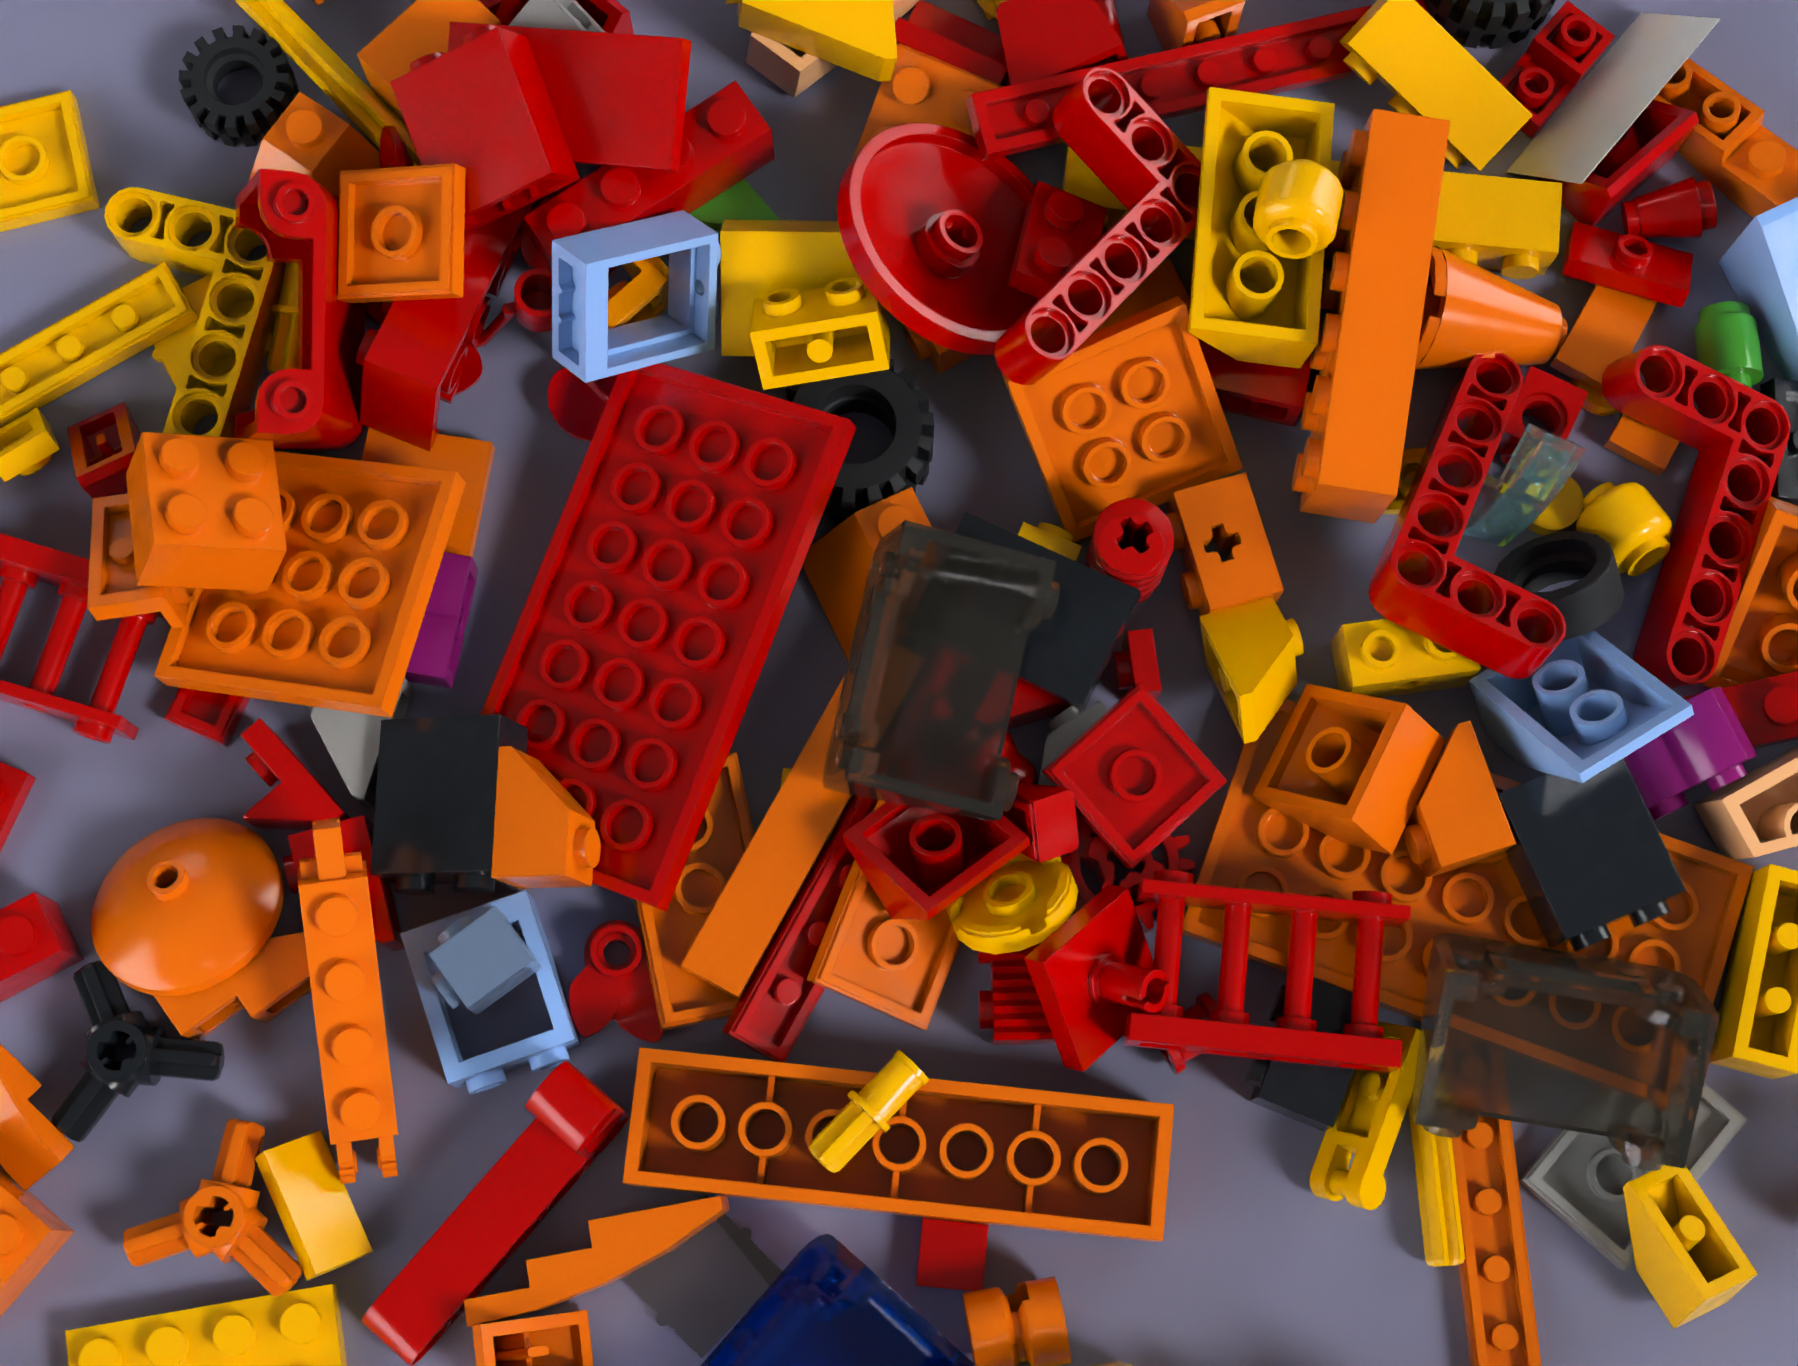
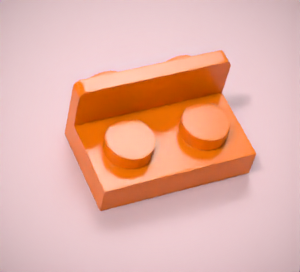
[87,493,195,629]

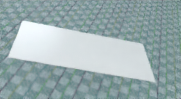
[1506,12,1720,184]

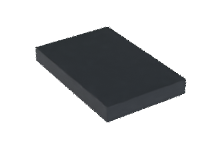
[909,512,1141,710]

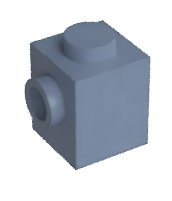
[428,906,542,1015]

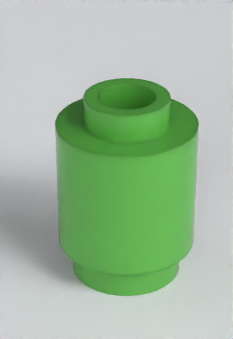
[1693,301,1764,388]

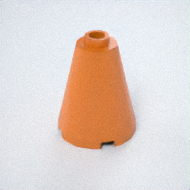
[1415,246,1568,370]

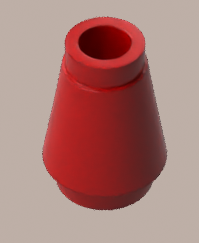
[1621,177,1717,238]

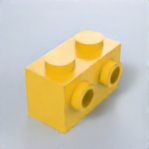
[749,277,890,390]

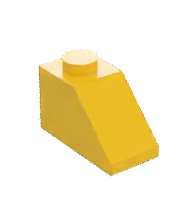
[1199,596,1304,744]
[1623,1158,1758,1329]

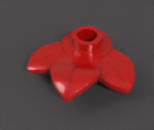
[569,920,665,1043]

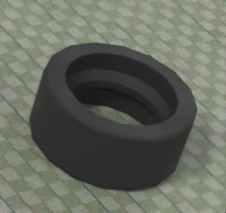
[1494,531,1625,641]

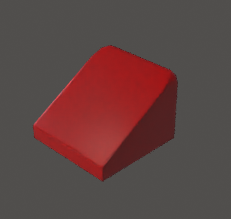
[997,782,1079,863]

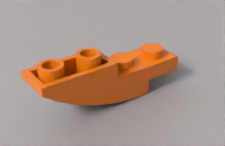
[1653,58,1798,218]

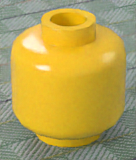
[1253,159,1343,259]
[1576,482,1672,577]

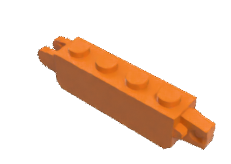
[298,818,398,1184]

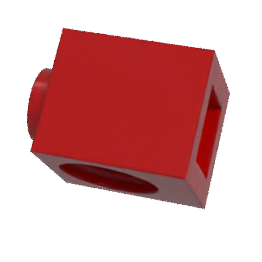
[1496,366,1589,473]

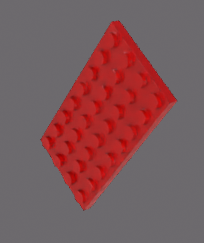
[480,363,857,912]

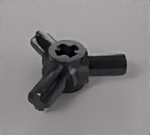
[51,960,225,1142]

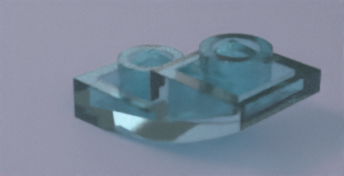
[1464,423,1586,547]

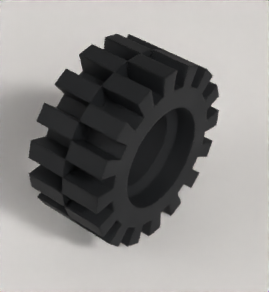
[179,25,299,147]

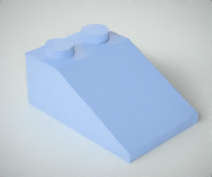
[1469,630,1694,783]

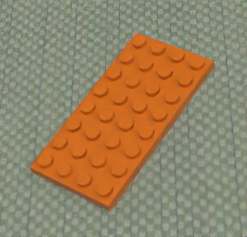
[1183,699,1754,1114]

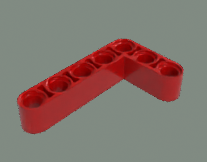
[995,68,1201,385]
[1601,344,1791,689]
[1368,353,1567,679]
[361,1061,631,1366]

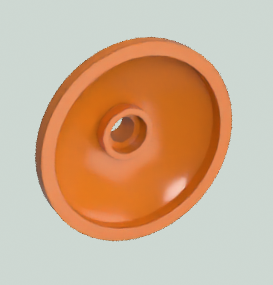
[91,818,284,996]

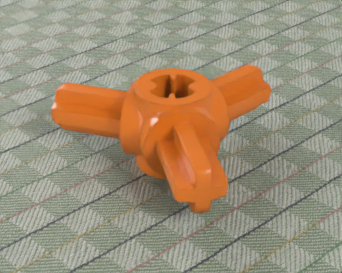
[123,1119,303,1297]

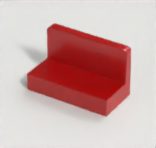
[895,1,1010,86]

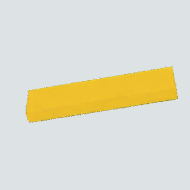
[0,261,198,429]

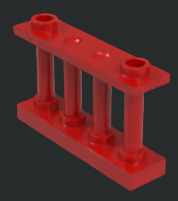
[0,533,165,744]
[1124,870,1411,1073]

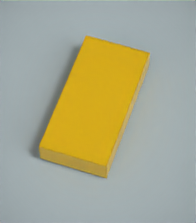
[255,1130,373,1281]

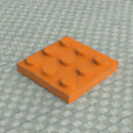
[1002,296,1243,543]

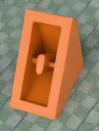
[472,1310,594,1366]

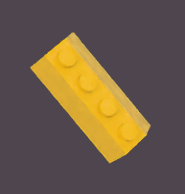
[1188,87,1335,369]

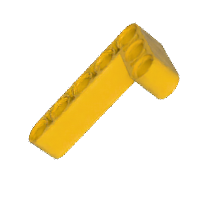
[104,187,286,438]

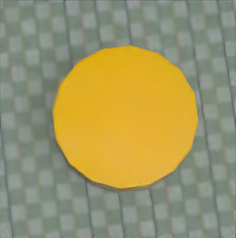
[946,853,1078,954]

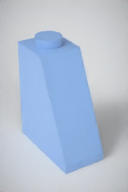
[1718,197,1798,381]

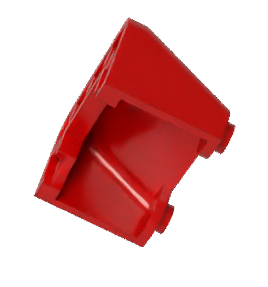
[233,168,365,452]

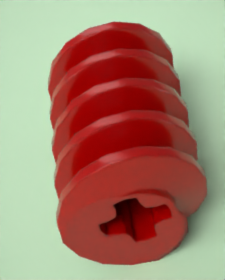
[1086,498,1174,605]

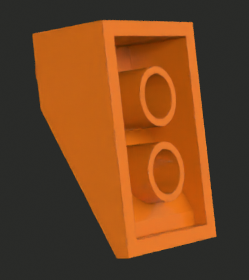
[1702,496,1798,688]

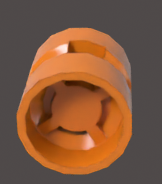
[962,1276,1071,1366]

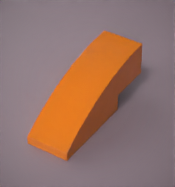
[154,932,311,1040]

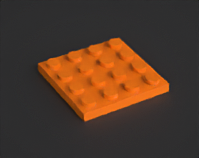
[154,451,466,718]

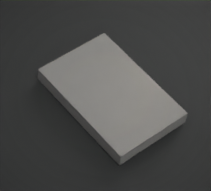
[1519,1073,1748,1270]

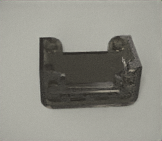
[823,520,1060,822]
[1411,933,1720,1171]

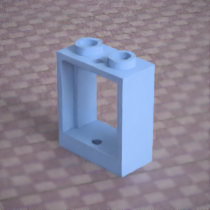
[552,210,721,383]
[400,890,582,1094]

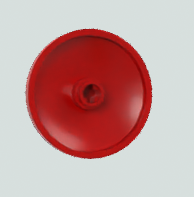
[837,123,1039,355]

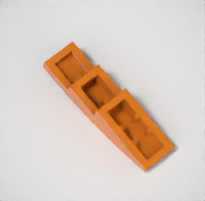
[463,1196,730,1327]

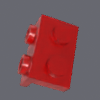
[1007,181,1107,298]

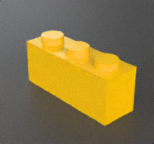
[1339,0,1533,171]
[1709,864,1798,1079]

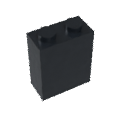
[370,714,528,895]
[1498,759,1686,952]

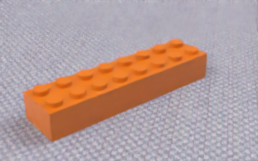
[622,1047,1174,1242]

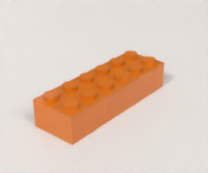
[1292,108,1450,524]

